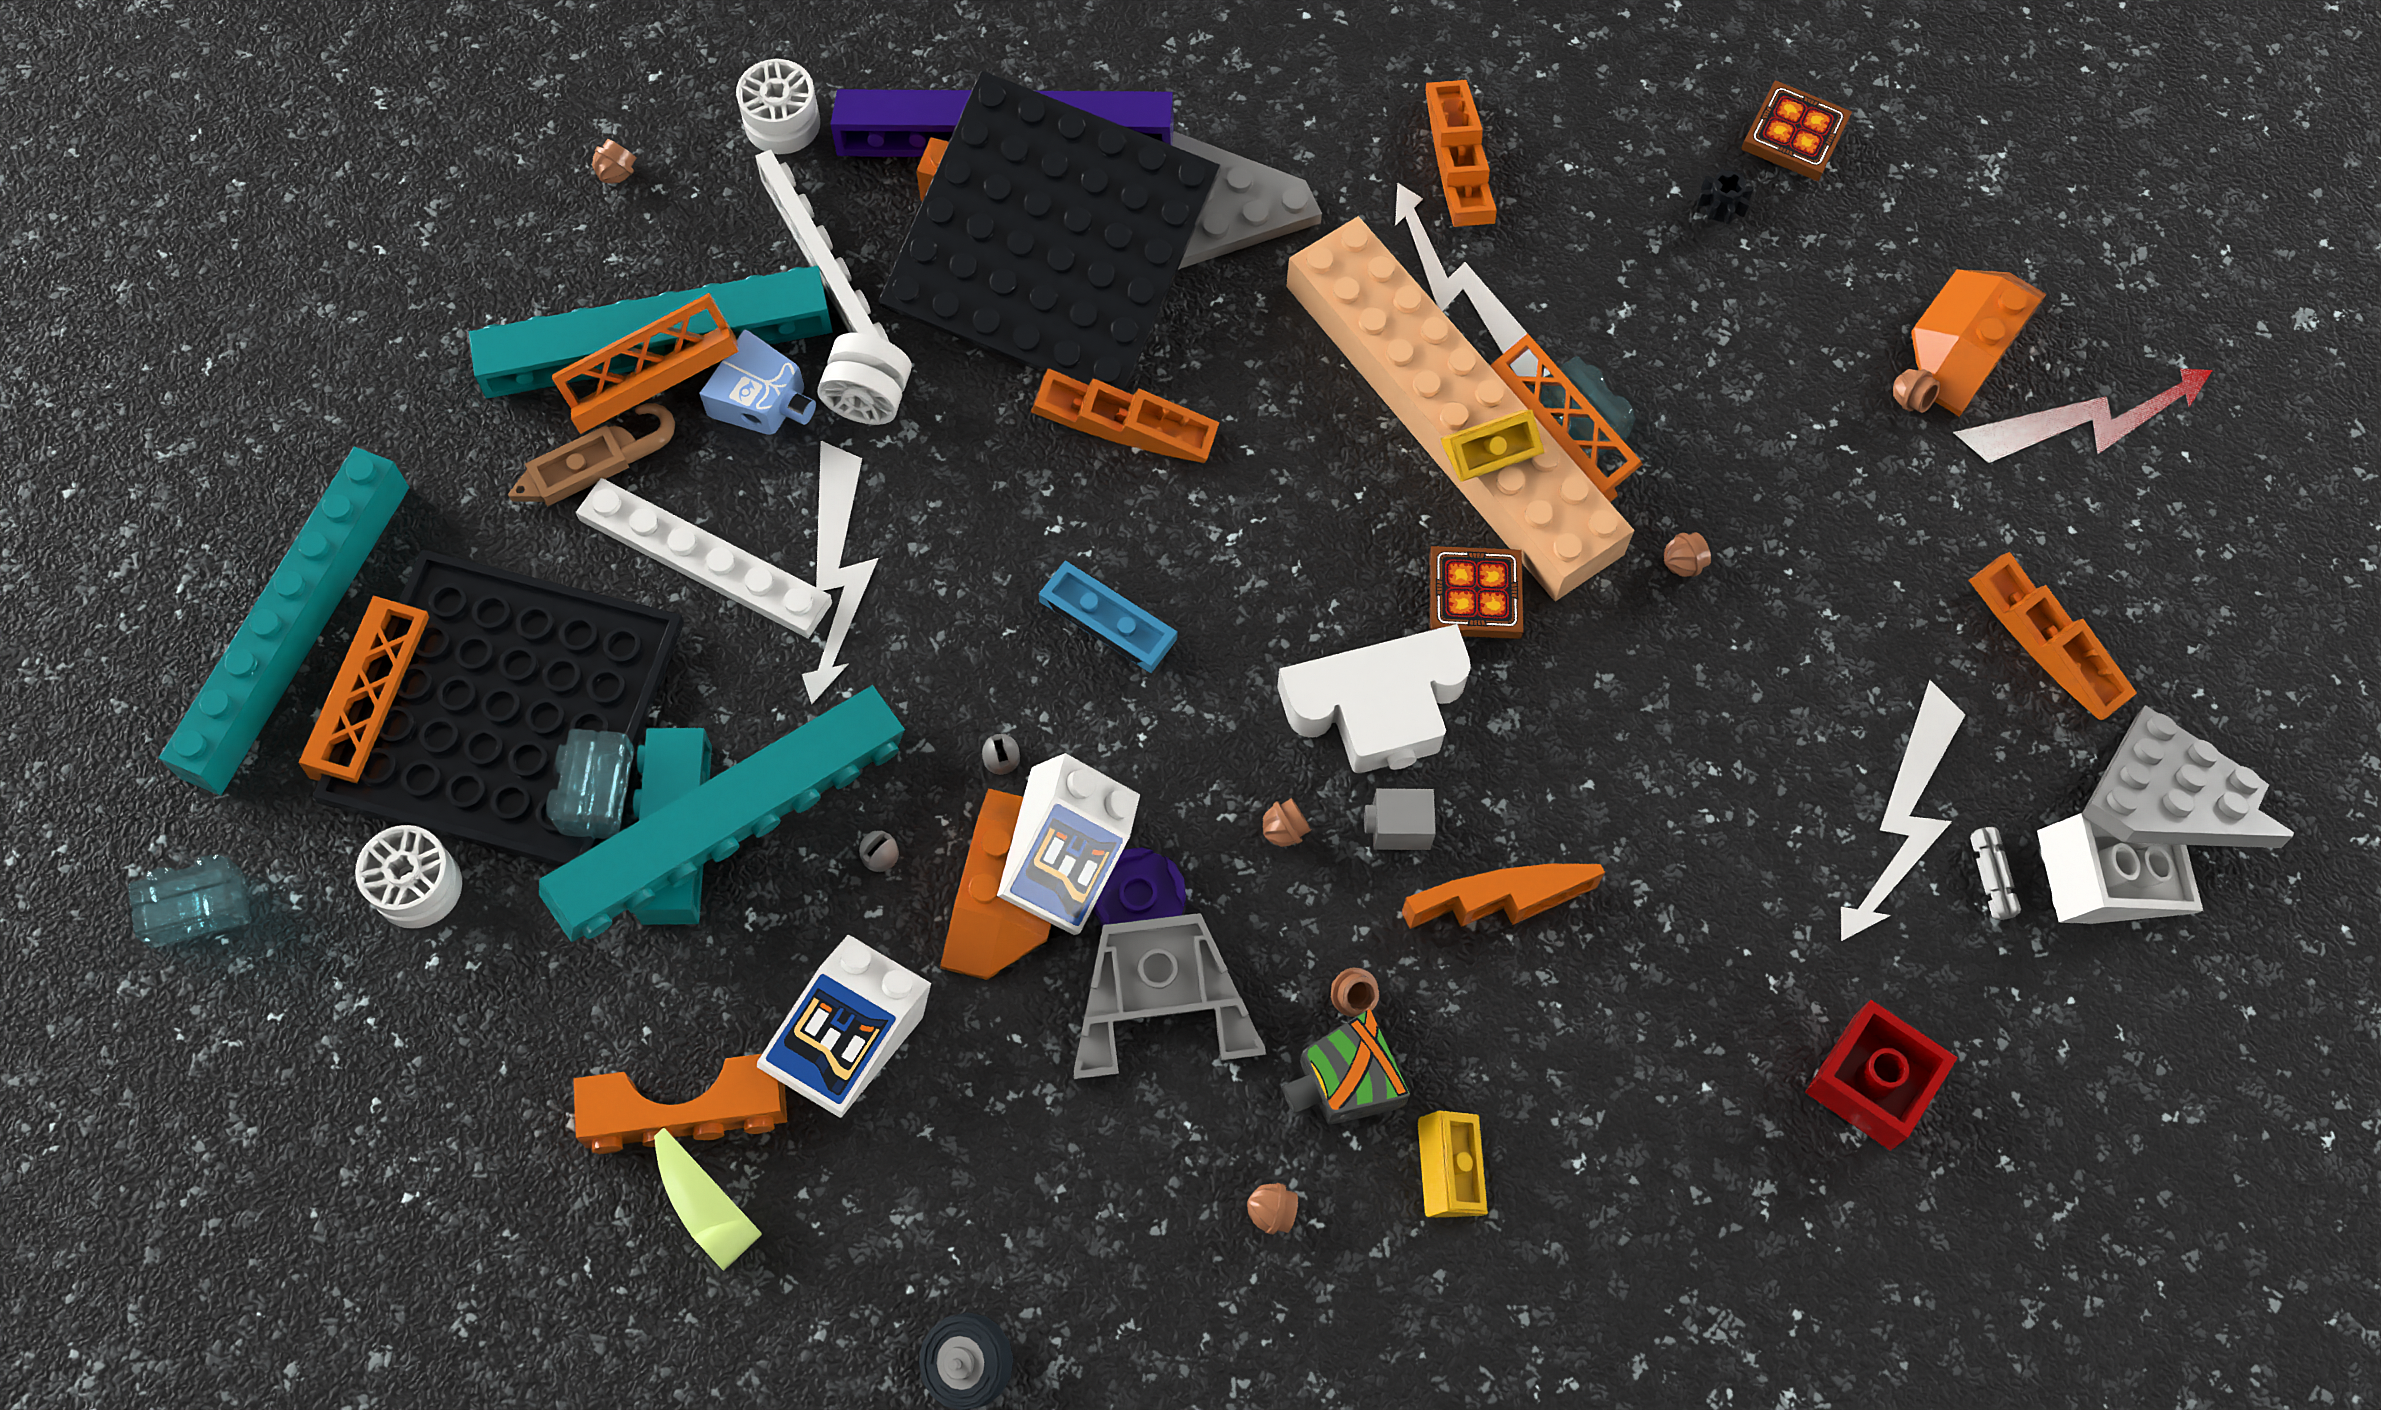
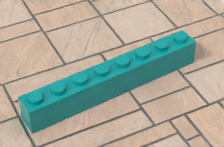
[468,266,833,399]
[158,446,410,796]
[539,685,905,943]

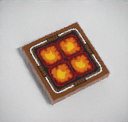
[1741,80,1852,182]
[1429,546,1523,639]

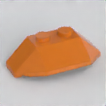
[1911,269,2047,417]
[940,788,1051,980]

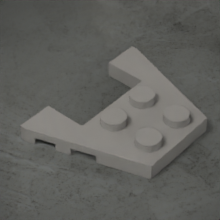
[1073,913,1266,1079]

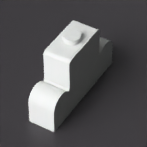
[1277,624,1471,773]

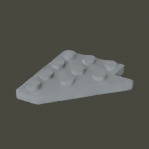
[1173,132,1322,269]
[2081,705,2294,848]

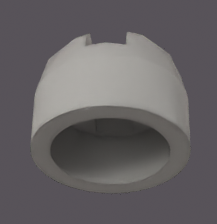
[982,734,1020,775]
[859,831,899,872]

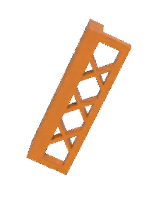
[552,293,739,434]
[1490,333,1643,502]
[298,596,429,783]

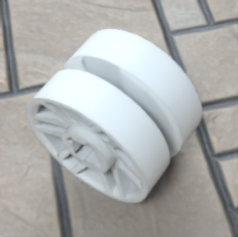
[736,59,820,154]
[817,333,912,425]
[355,825,462,928]

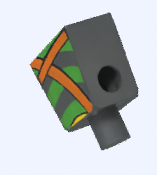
[1282,1009,1410,1124]

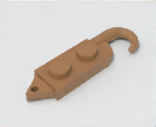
[508,403,675,507]

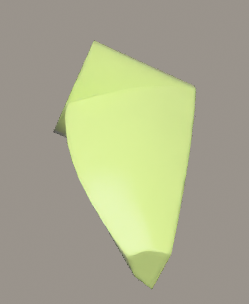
[654,1128,762,1271]

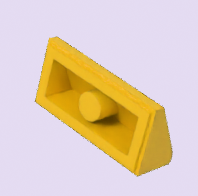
[1440,409,1545,482]
[1418,1111,1488,1218]

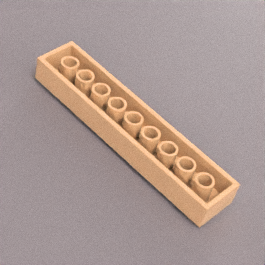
[1286,216,1635,601]

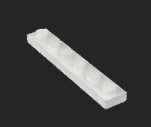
[755,149,889,342]
[576,478,833,639]

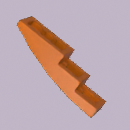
[1425,80,1497,227]
[1031,368,1219,463]
[1968,552,2137,720]
[1402,864,1605,929]

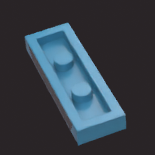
[1038,560,1178,673]

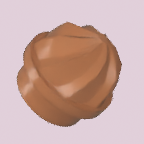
[592,139,637,184]
[1893,369,1940,413]
[1664,532,1711,577]
[1263,798,1311,847]
[1331,968,1379,1017]
[1247,1183,1298,1235]

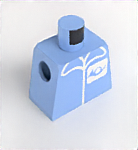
[699,329,816,435]

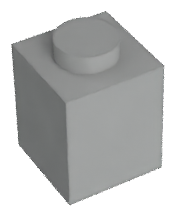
[1364,788,1436,850]

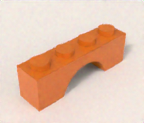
[573,1054,787,1154]

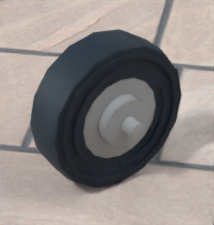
[919,1312,1013,1410]

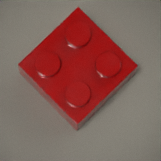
[1805,1000,1958,1151]

